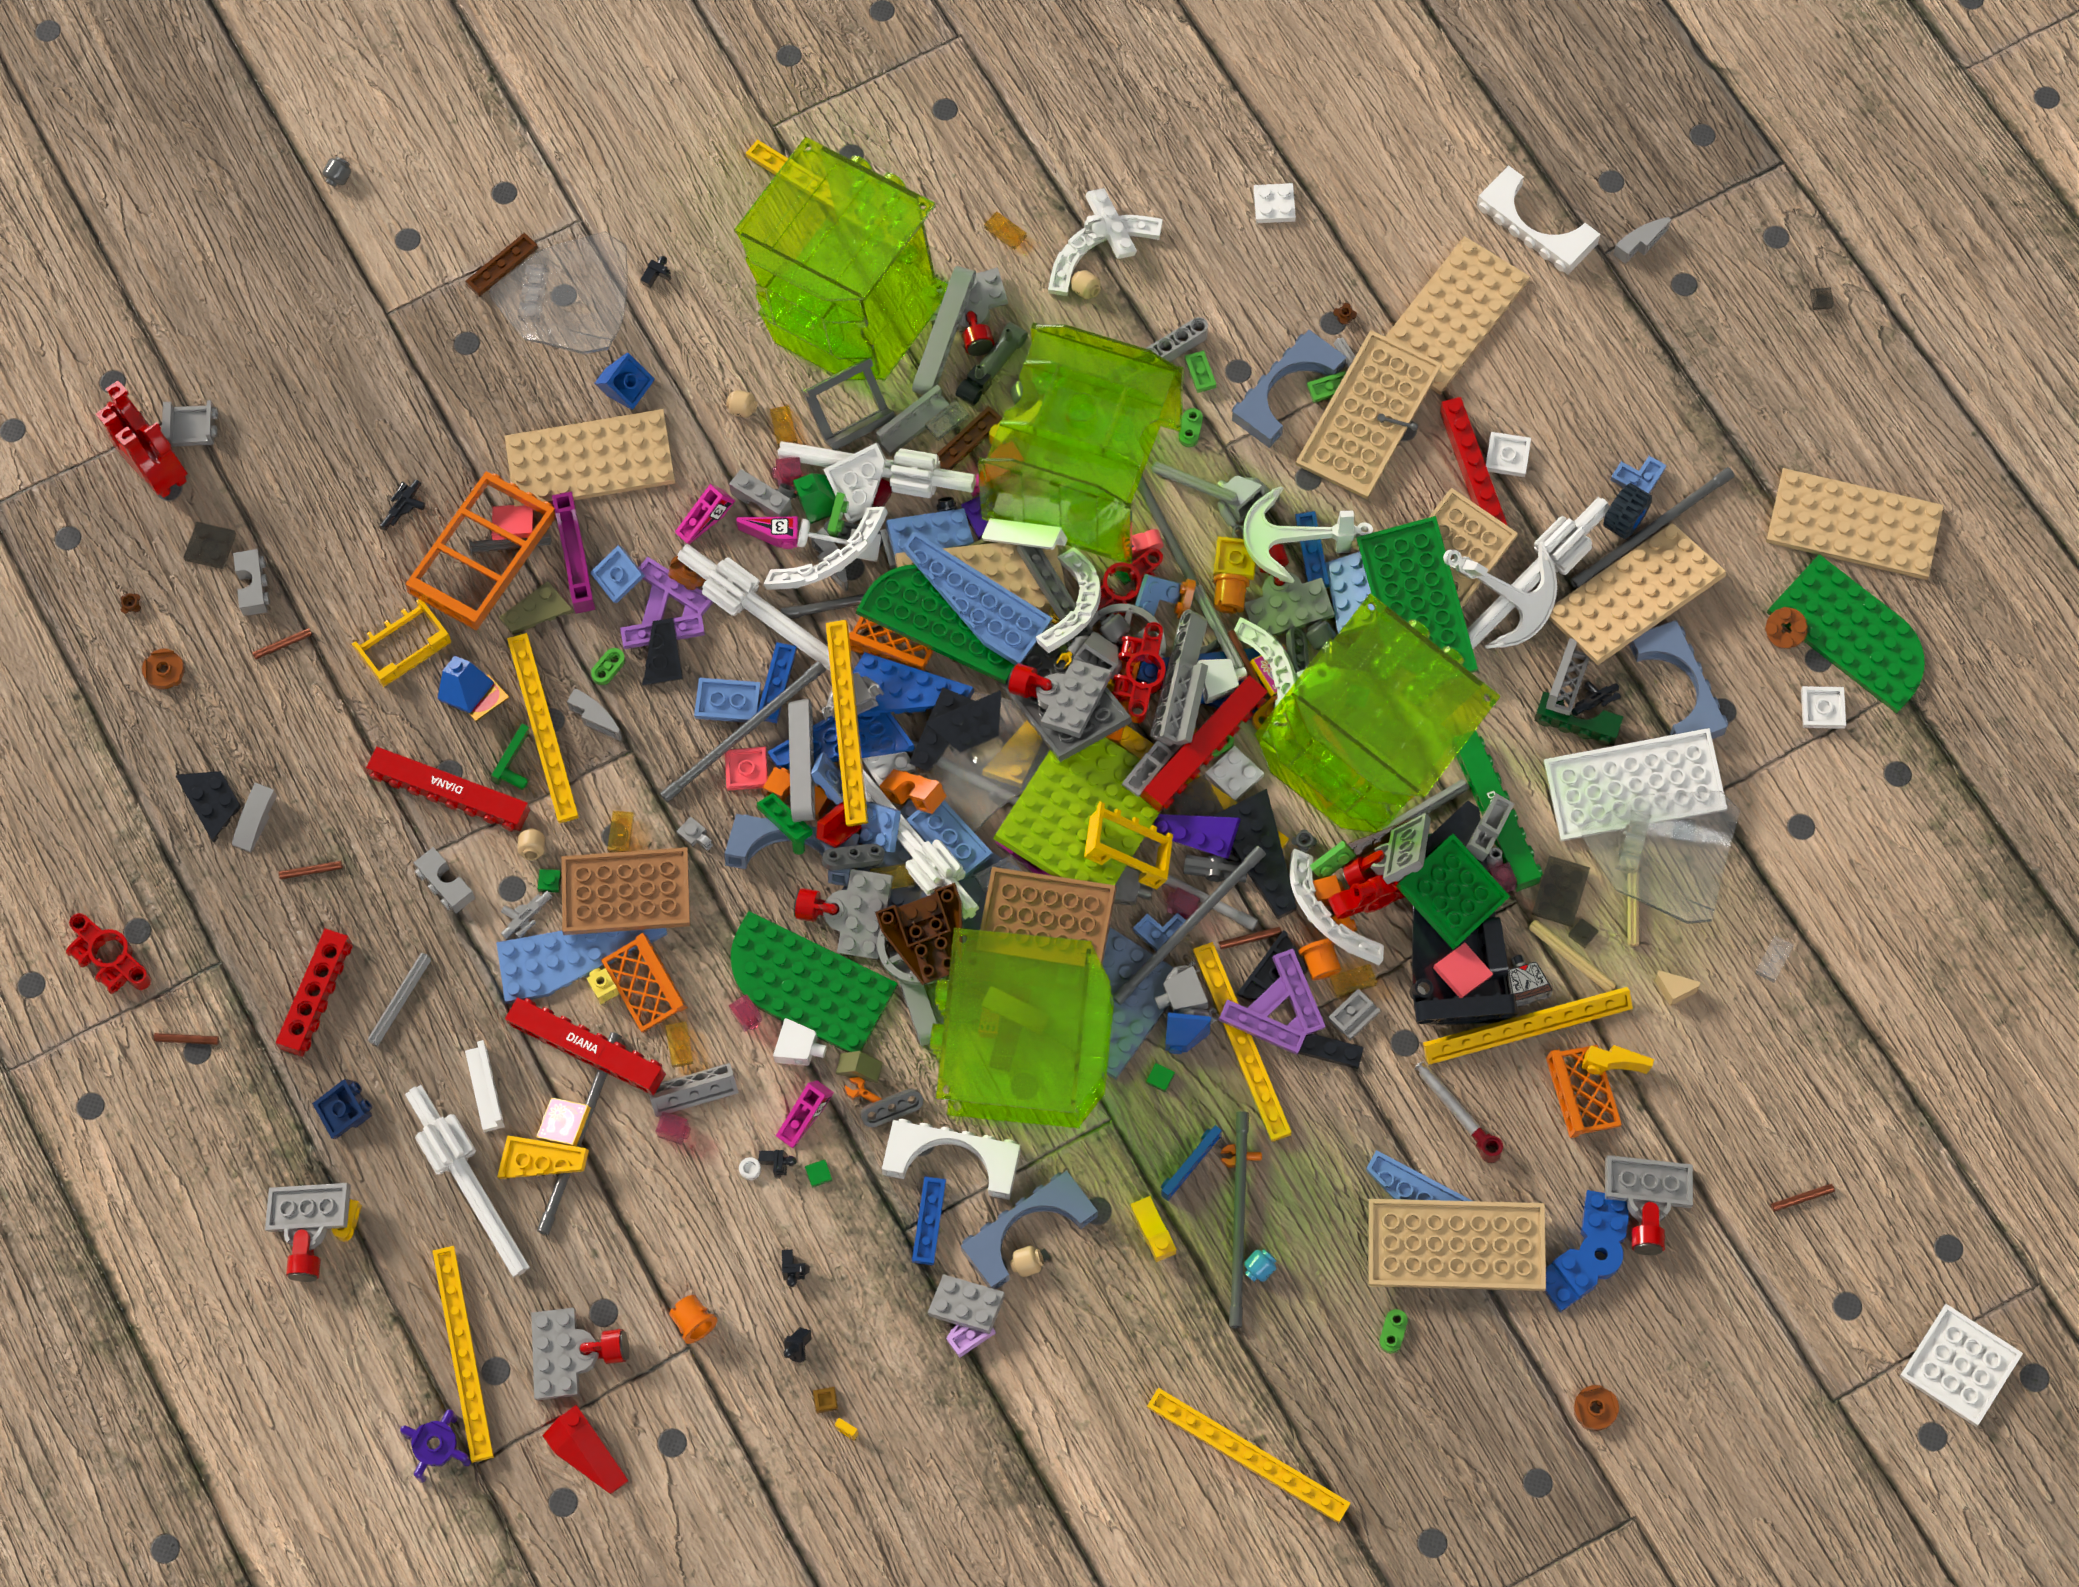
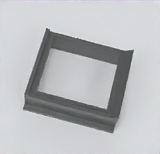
[801,358,896,450]

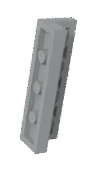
[876,385,951,456]
[1546,638,1590,716]
[1159,659,1208,746]
[649,1063,739,1117]

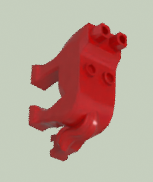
[95,381,188,498]

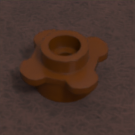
[1333,303,1357,325]
[120,593,141,614]

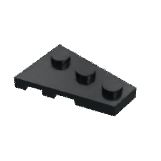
[642,618,684,686]

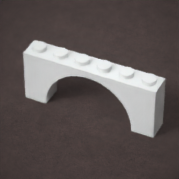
[1477,165,1600,275]
[882,1119,1021,1200]

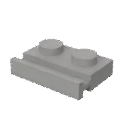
[1328,989,1380,1040]

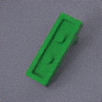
[491,724,529,790]
[757,793,813,855]

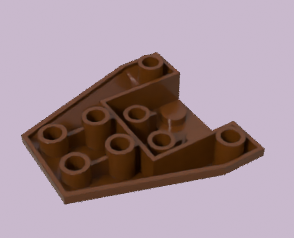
[875,883,963,985]

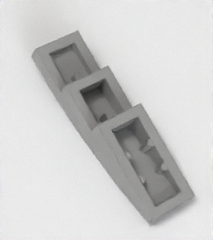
[1122,741,1182,797]

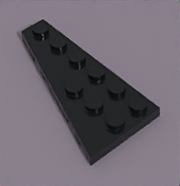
[1213,789,1297,919]

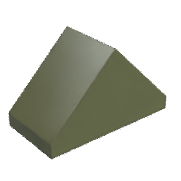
[836,1051,883,1083]

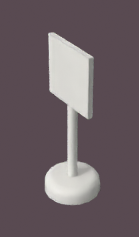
[797,519,881,562]

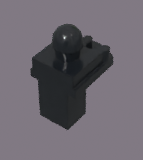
[640,256,671,288]
[758,1150,797,1179]
[782,1249,810,1287]
[783,1327,812,1363]

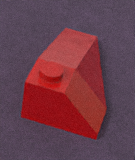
[542,1405,629,1495]

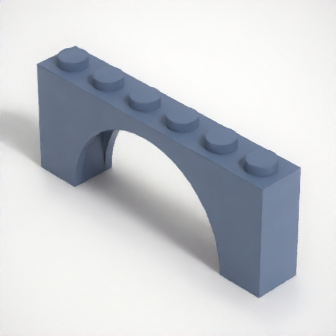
[1232,330,1346,448]
[1628,620,1728,739]
[725,814,859,887]
[961,1171,1098,1289]

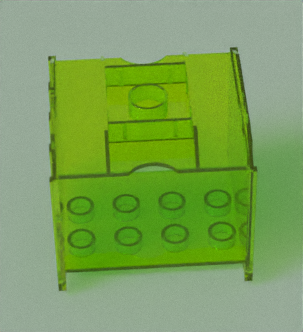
[734,136,948,382]
[978,322,1184,564]
[1254,593,1501,833]
[930,928,1114,1129]

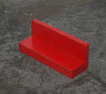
[816,801,862,848]

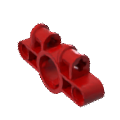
[1096,548,1163,617]
[1111,622,1166,723]
[1328,875,1407,919]
[66,913,151,994]

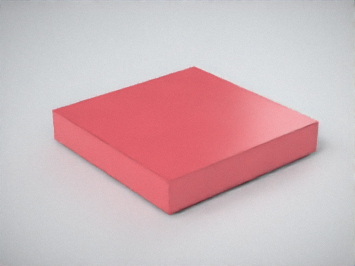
[492,505,534,540]
[725,747,768,791]
[1433,943,1493,998]

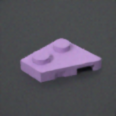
[946,1324,996,1358]

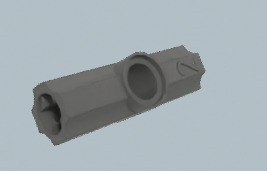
[1183,855,1247,883]

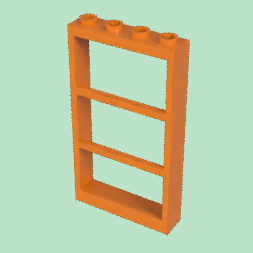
[405,471,556,631]

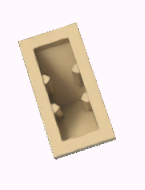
[1655,970,1700,1006]

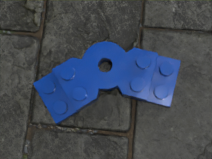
[1544,1190,1629,1313]

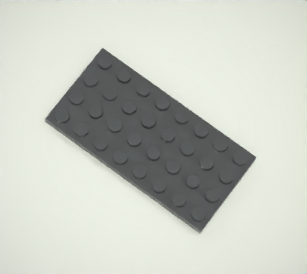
[997,620,1132,762]

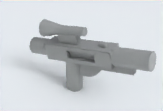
[501,891,553,939]

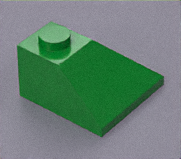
[793,473,836,524]

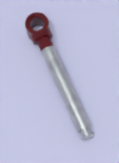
[1414,1061,1503,1163]

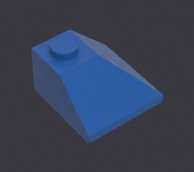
[594,353,655,410]
[438,656,494,713]
[1165,1013,1211,1054]

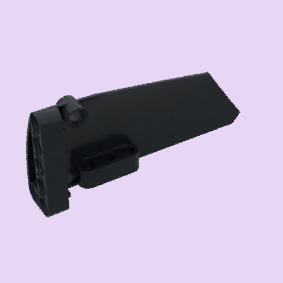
[1409,801,1518,1025]

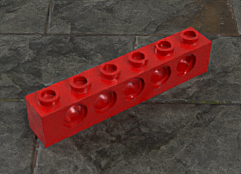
[275,928,352,1057]

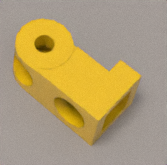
[332,1199,362,1242]

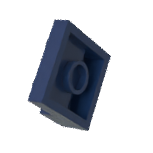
[312,1079,373,1139]

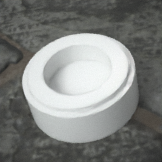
[739,1157,761,1180]

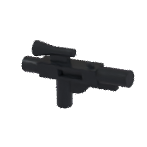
[379,479,425,531]
[1571,681,1621,716]

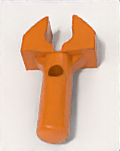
[845,1077,882,1103]
[1221,1144,1262,1168]

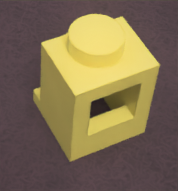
[587,968,619,1005]

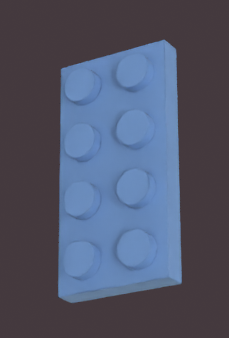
[885,508,974,557]
[1325,552,1379,637]
[906,800,993,881]

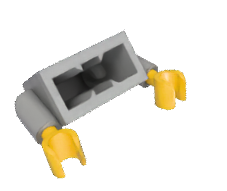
[1056,632,1122,692]

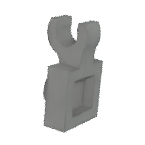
[676,817,713,851]

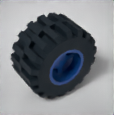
[1603,483,1652,539]

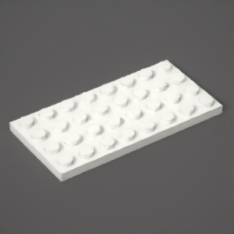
[1544,728,1727,841]

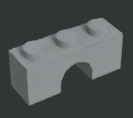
[729,469,792,517]
[233,549,270,616]
[413,847,475,914]

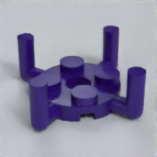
[400,1409,471,1483]

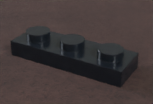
[1298,1033,1364,1069]

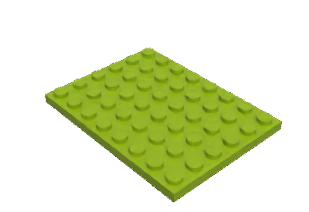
[993,737,1160,885]

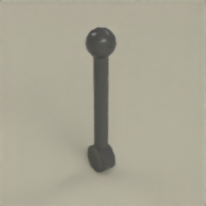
[1377,414,1419,431]

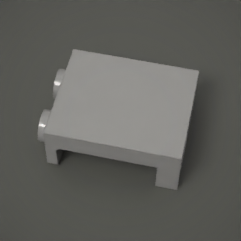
[162,400,218,447]

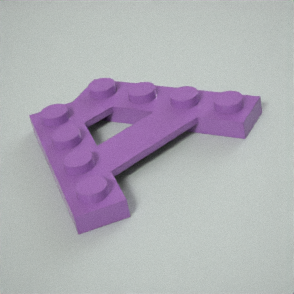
[620,557,713,649]
[1218,949,1326,1055]

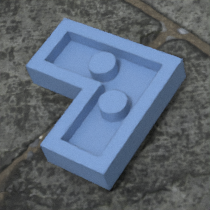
[1610,456,1667,494]
[1135,574,1181,616]
[1133,913,1186,951]

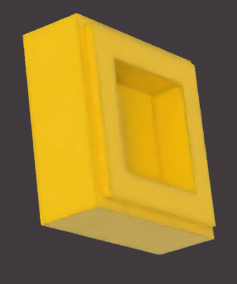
[835,1418,859,1440]

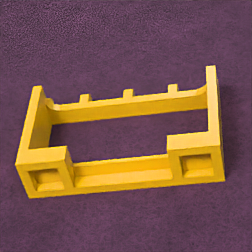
[351,599,451,688]
[1084,801,1173,889]

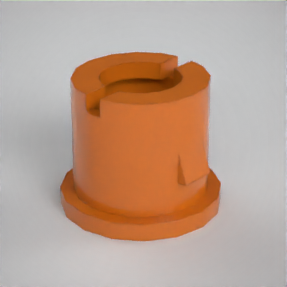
[1213,573,1250,614]
[1298,938,1342,981]
[669,1295,718,1344]

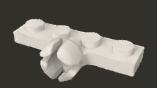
[1084,188,1137,259]

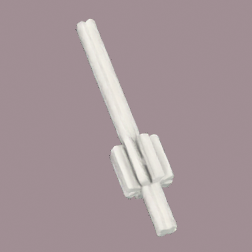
[778,441,976,498]
[1467,497,1610,649]
[677,544,831,672]
[863,769,979,919]
[405,1085,530,1278]

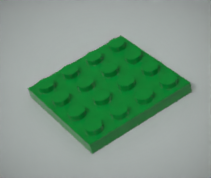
[1396,834,1510,949]

